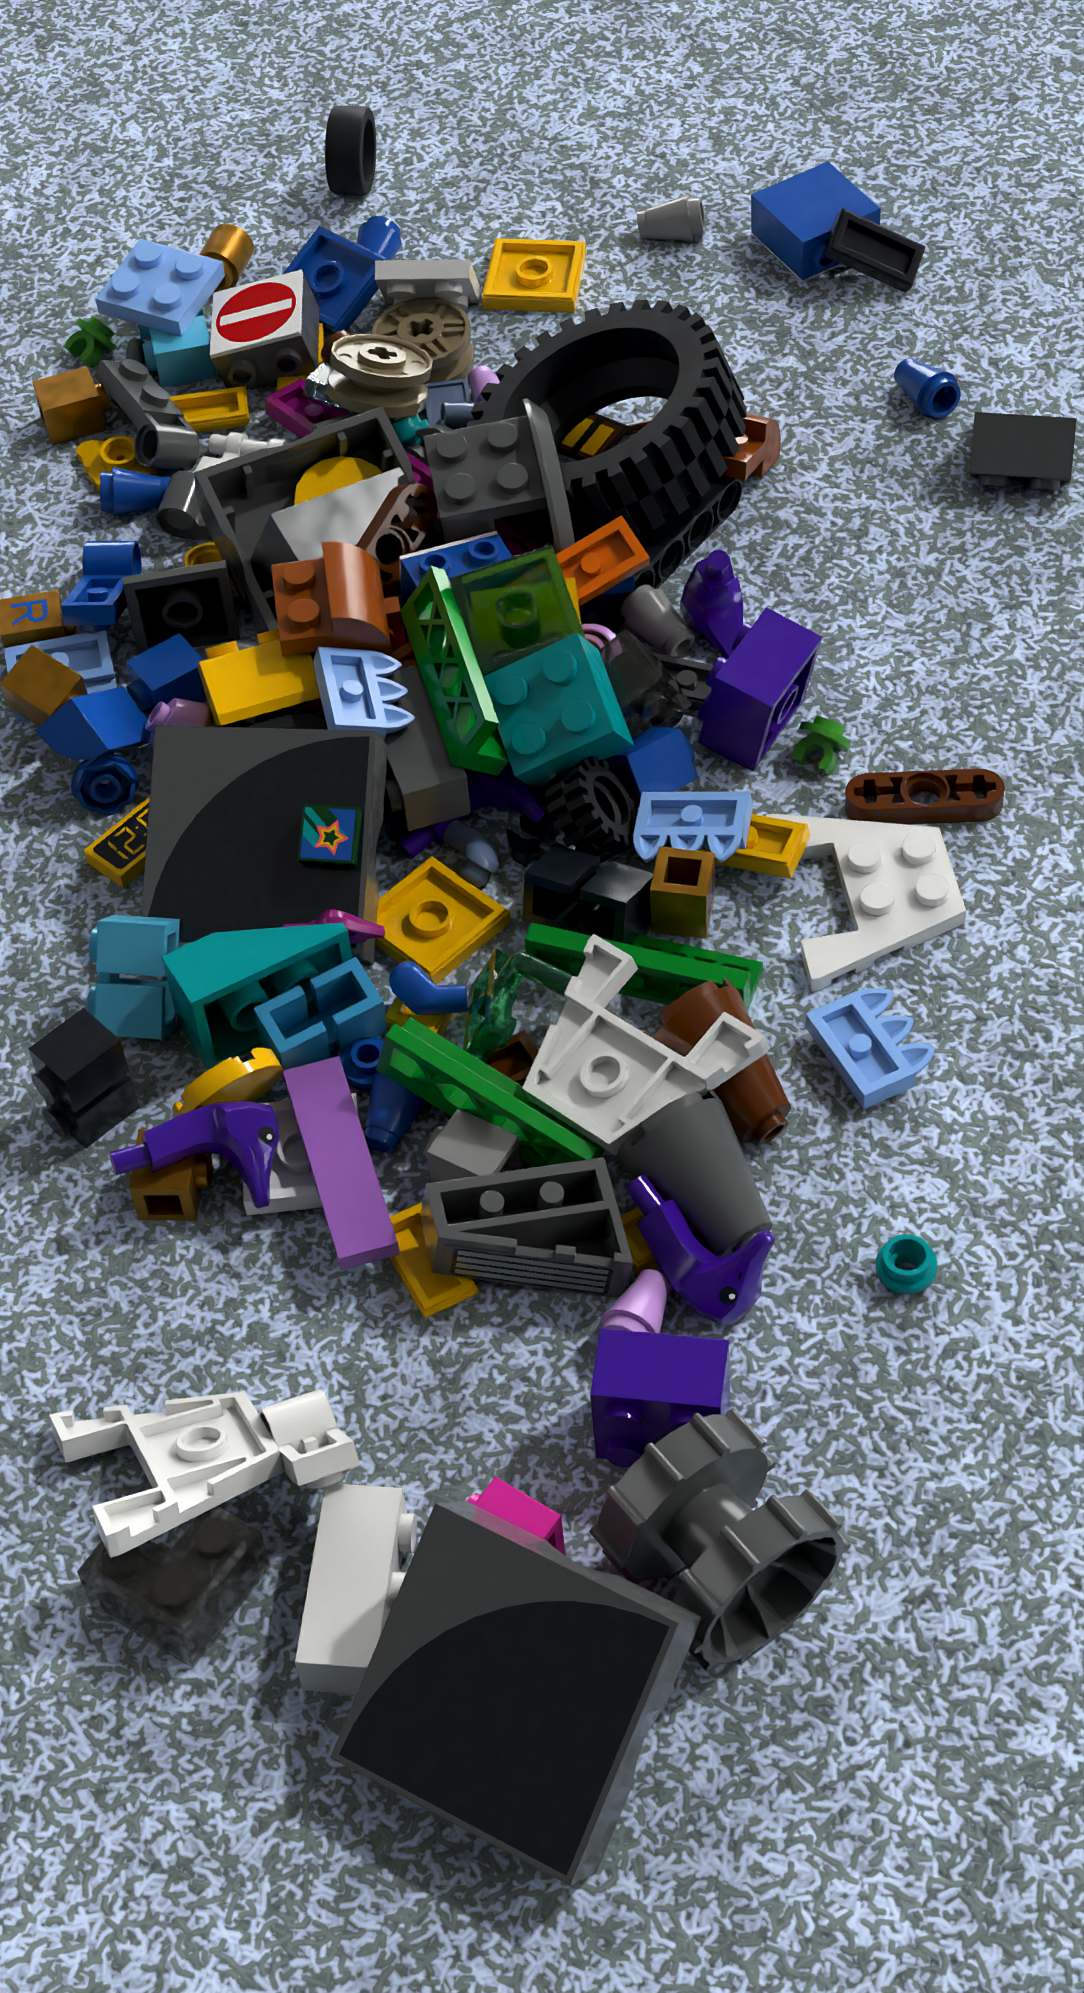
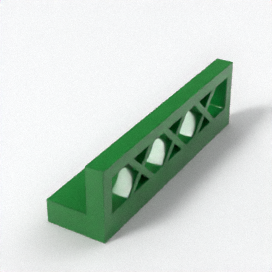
[400,566,509,776]
[524,921,763,1011]
[376,1017,605,1167]

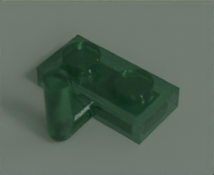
[463,948,573,1063]

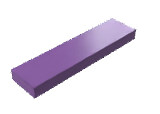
[283,1056,400,1270]

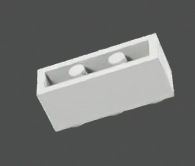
[295,1483,417,1694]

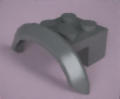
[423,398,575,555]

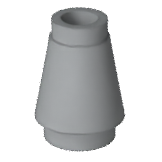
[637,194,706,241]
[620,585,694,657]

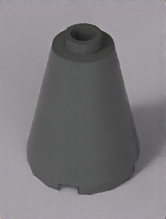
[616,1090,773,1256]

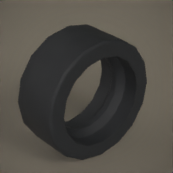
[325,105,377,195]

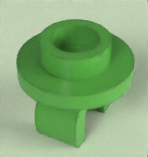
[64,316,117,368]
[793,716,851,775]

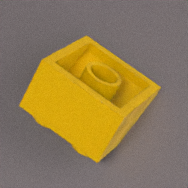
[196,628,321,726]

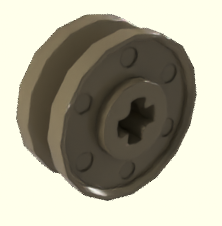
[372,297,475,384]
[326,334,433,418]

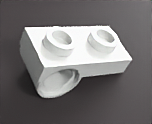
[259,1389,360,1489]

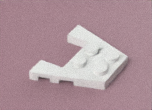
[766,814,966,991]
[522,934,770,1155]
[49,1391,284,1558]

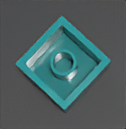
[483,633,634,790]

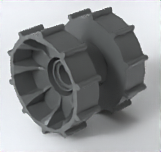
[589,1408,851,1672]

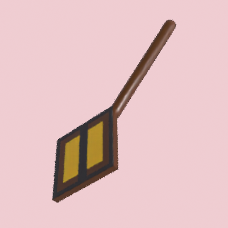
[556,413,652,461]

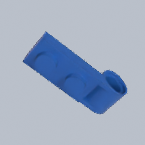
[61,541,142,632]

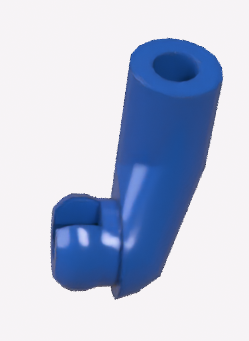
[389,961,468,1015]

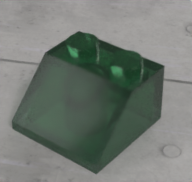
[449,544,586,677]

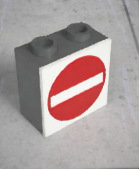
[210,269,320,389]

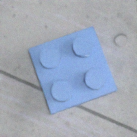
[95,239,225,336]

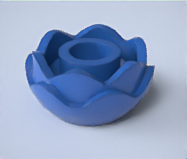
[71,753,139,816]

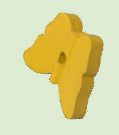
[76,435,157,491]

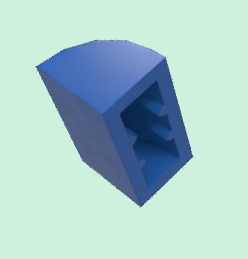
[35,687,151,760]

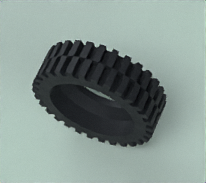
[467,299,747,551]

